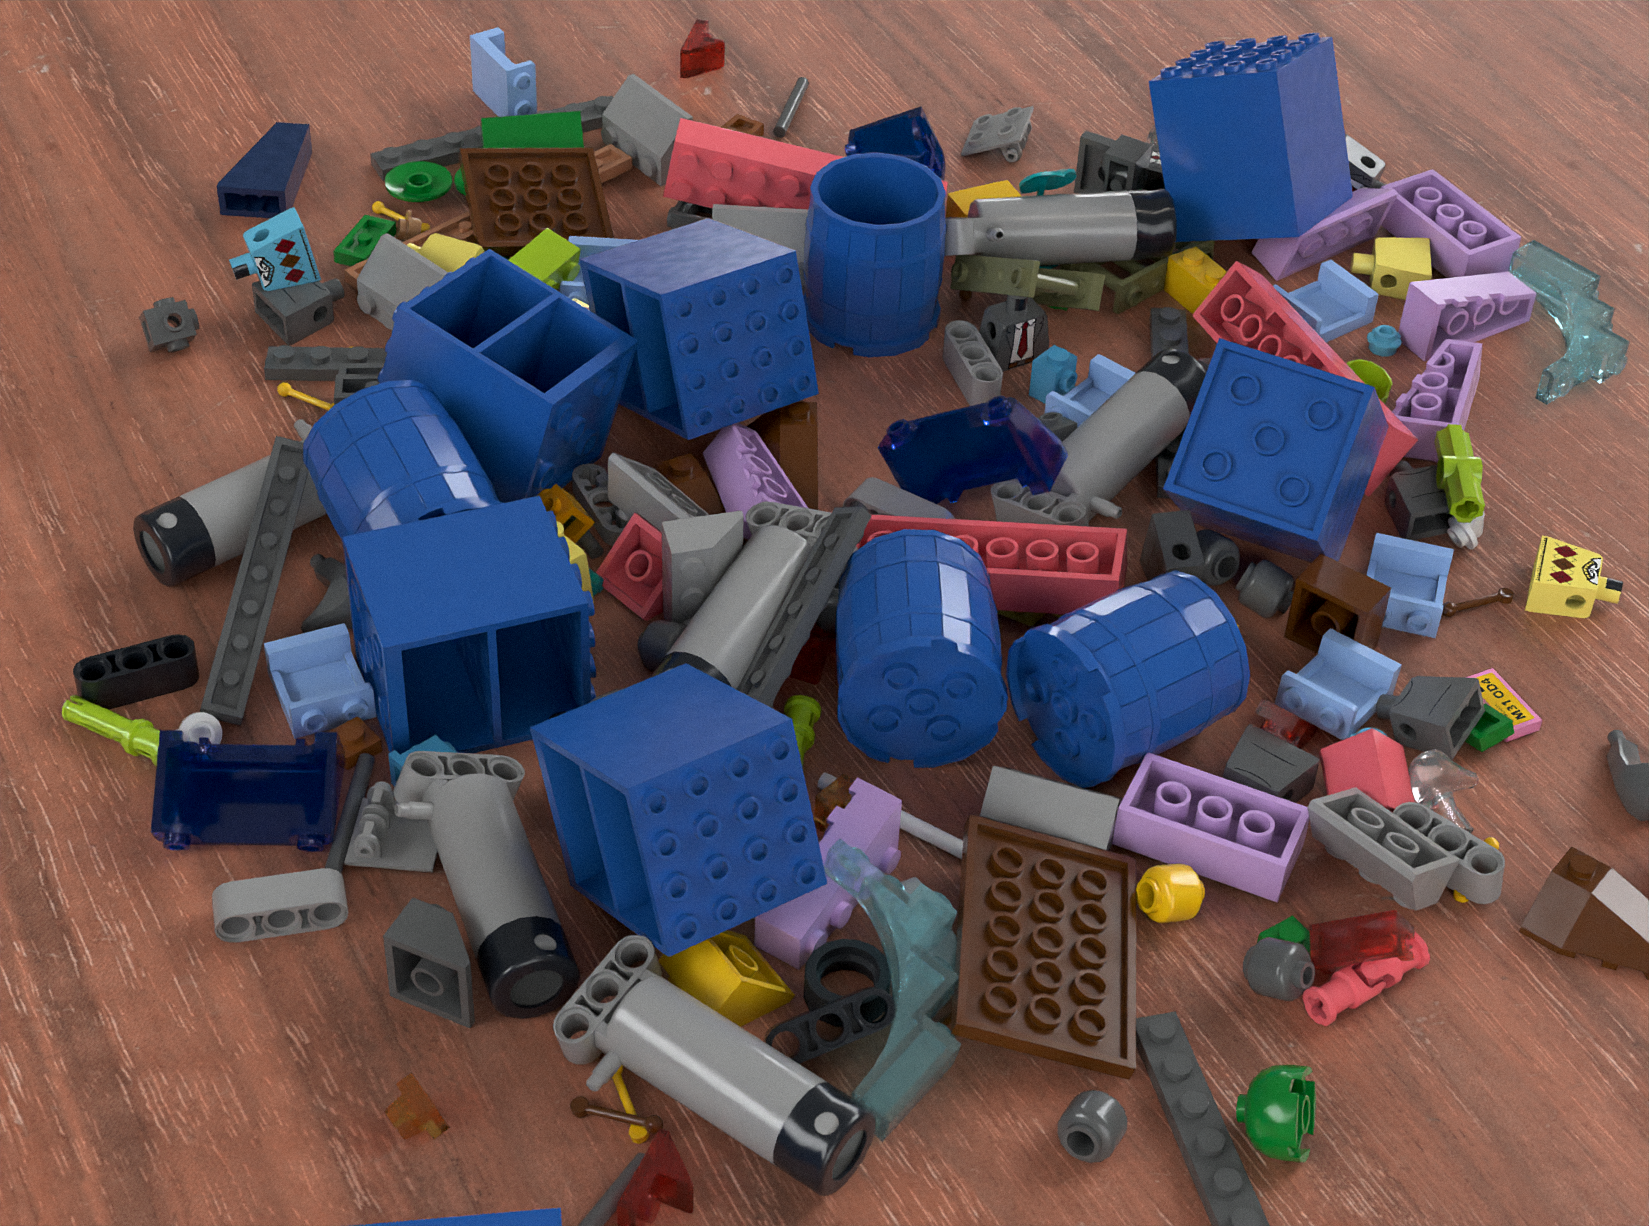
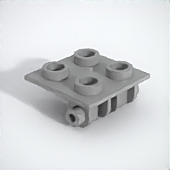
[961,106,1034,162]
[344,781,438,873]

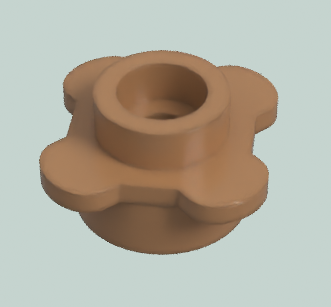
[396,210,422,242]

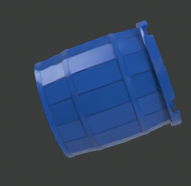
[803,153,947,357]
[303,380,503,542]
[835,529,1008,768]
[1006,570,1250,788]

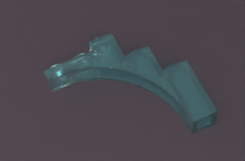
[1508,240,1630,405]
[824,838,961,1142]

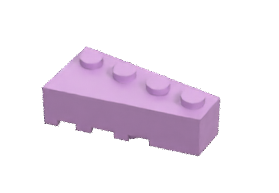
[1398,272,1536,361]
[1392,339,1482,463]
[703,423,808,540]
[754,777,902,970]

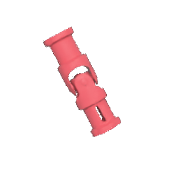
[1302,930,1430,1026]

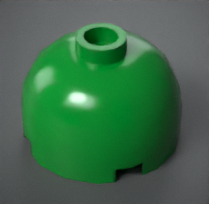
[1236,1065,1316,1163]

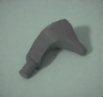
[301,554,352,633]
[1606,730,1649,821]

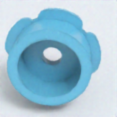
[1367,325,1402,357]

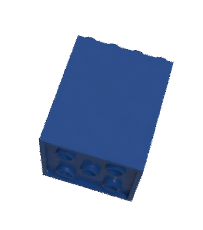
[1148,33,1353,242]
[579,218,819,440]
[378,249,639,503]
[1163,338,1388,563]
[342,496,596,755]
[530,663,828,957]

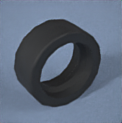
[803,939,891,1027]

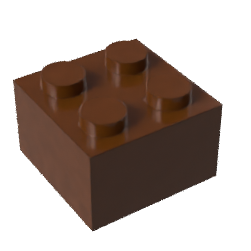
[1284,553,1391,654]

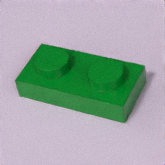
[333,214,396,267]

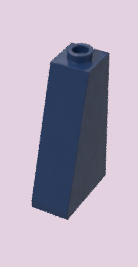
[217,122,312,218]

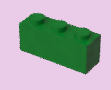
[480,111,584,148]

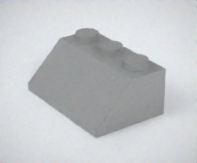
[601,74,693,186]
[712,204,808,291]
[357,233,448,330]
[608,452,709,532]
[662,510,744,625]
[980,766,1123,850]
[1307,787,1460,911]

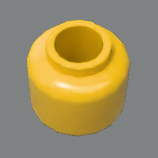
[1136,863,1205,923]

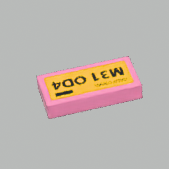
[1466,668,1542,742]

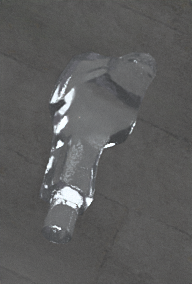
[1409,749,1479,833]

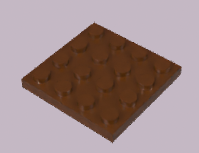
[459,148,614,256]

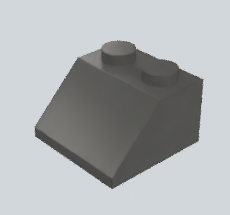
[383,897,475,1028]

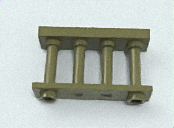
[1059,240,1215,314]
[950,255,1105,311]

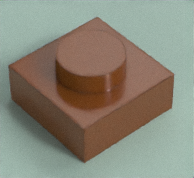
[721,114,764,137]
[322,716,383,770]

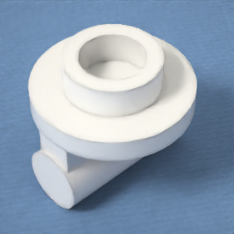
[1447,511,1485,549]
[174,712,222,755]

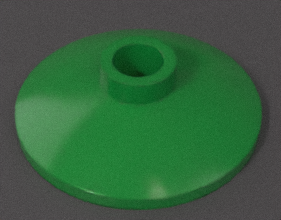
[385,161,453,202]

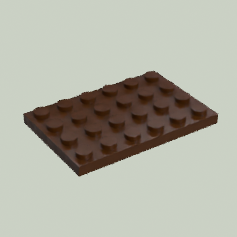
[950,814,1136,1080]

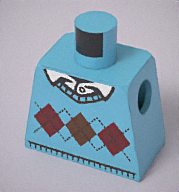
[229,207,321,291]

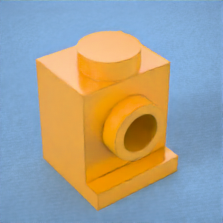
[537,484,595,543]

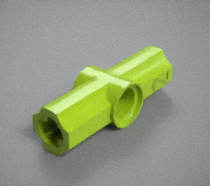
[1434,424,1485,523]

